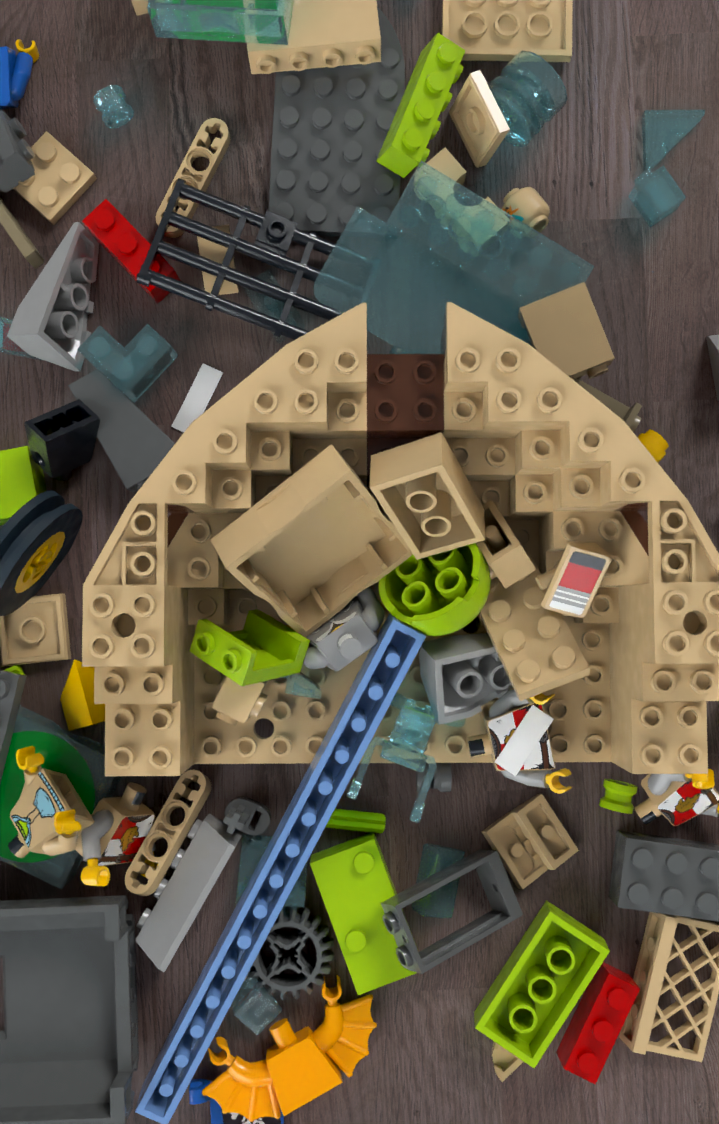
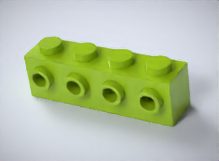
[376,33,465,178]

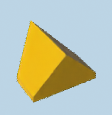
[60,659,105,731]

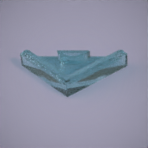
[642,110,705,174]

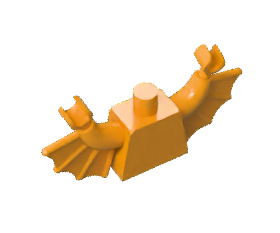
[202,975,377,1122]

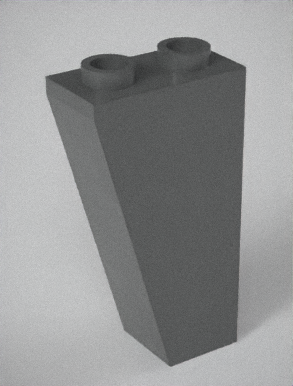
[68,369,175,493]

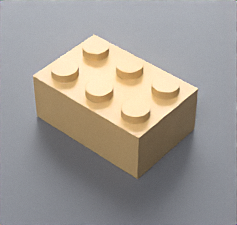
[369,432,485,560]

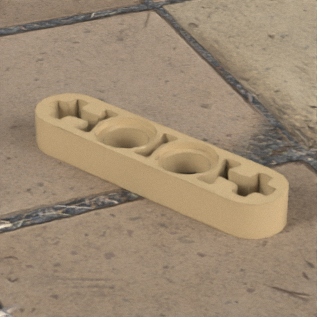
[156,118,231,238]
[125,769,211,896]

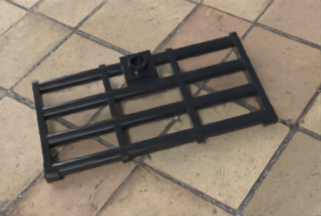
[136,178,382,340]

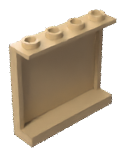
[243,0,381,74]

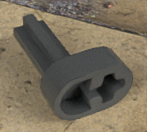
[223,796,272,836]

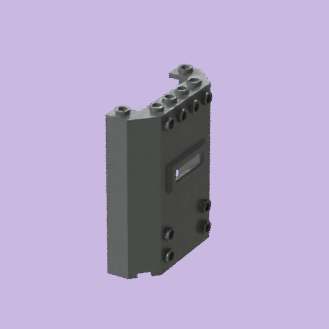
[0,895,139,1124]

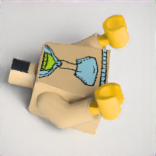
[8,745,95,858]

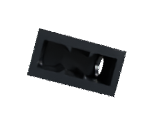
[24,399,100,481]

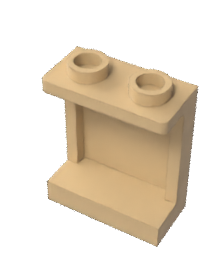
[518,282,615,382]

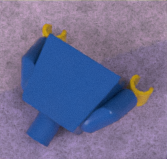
[0,39,39,111]

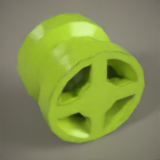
[599,778,638,814]

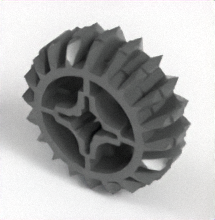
[248,903,335,1000]

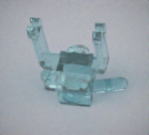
[347,692,466,823]

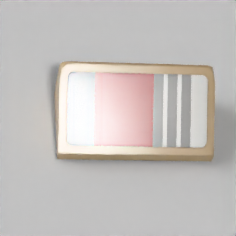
[541,542,612,618]

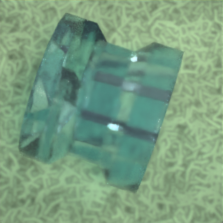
[93,85,134,129]

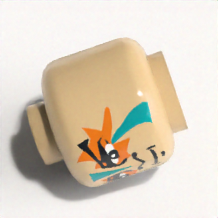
[501,187,550,238]

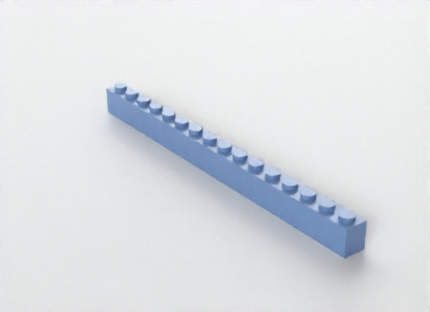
[135,613,426,1124]

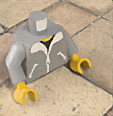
[287,587,385,672]

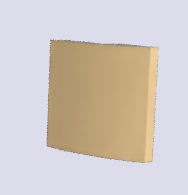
[481,793,579,889]

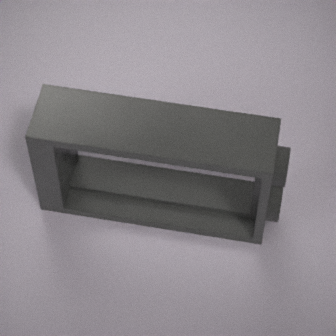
[381,849,523,974]

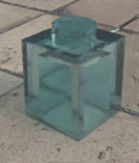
[628,165,686,227]

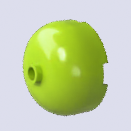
[379,543,491,636]

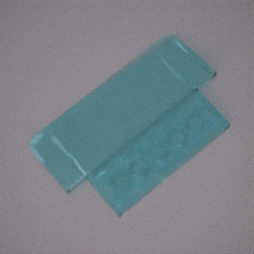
[314,161,595,354]

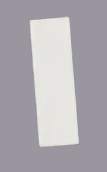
[171,363,223,433]

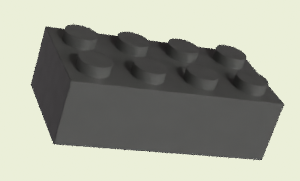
[608,830,719,921]

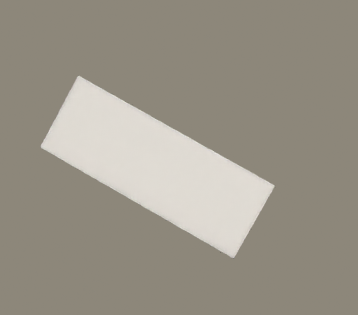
[495,705,554,776]

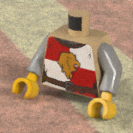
[467,689,572,794]
[634,769,719,826]
[74,782,167,886]

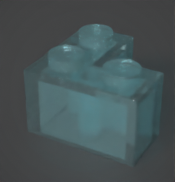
[77,324,178,403]

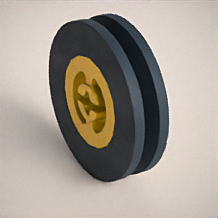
[0,490,83,616]

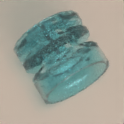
[489,50,567,147]

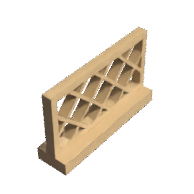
[619,912,719,1062]

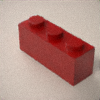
[82,199,181,304]
[556,962,640,1084]

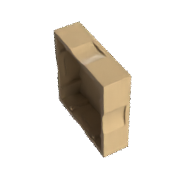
[210,444,413,637]

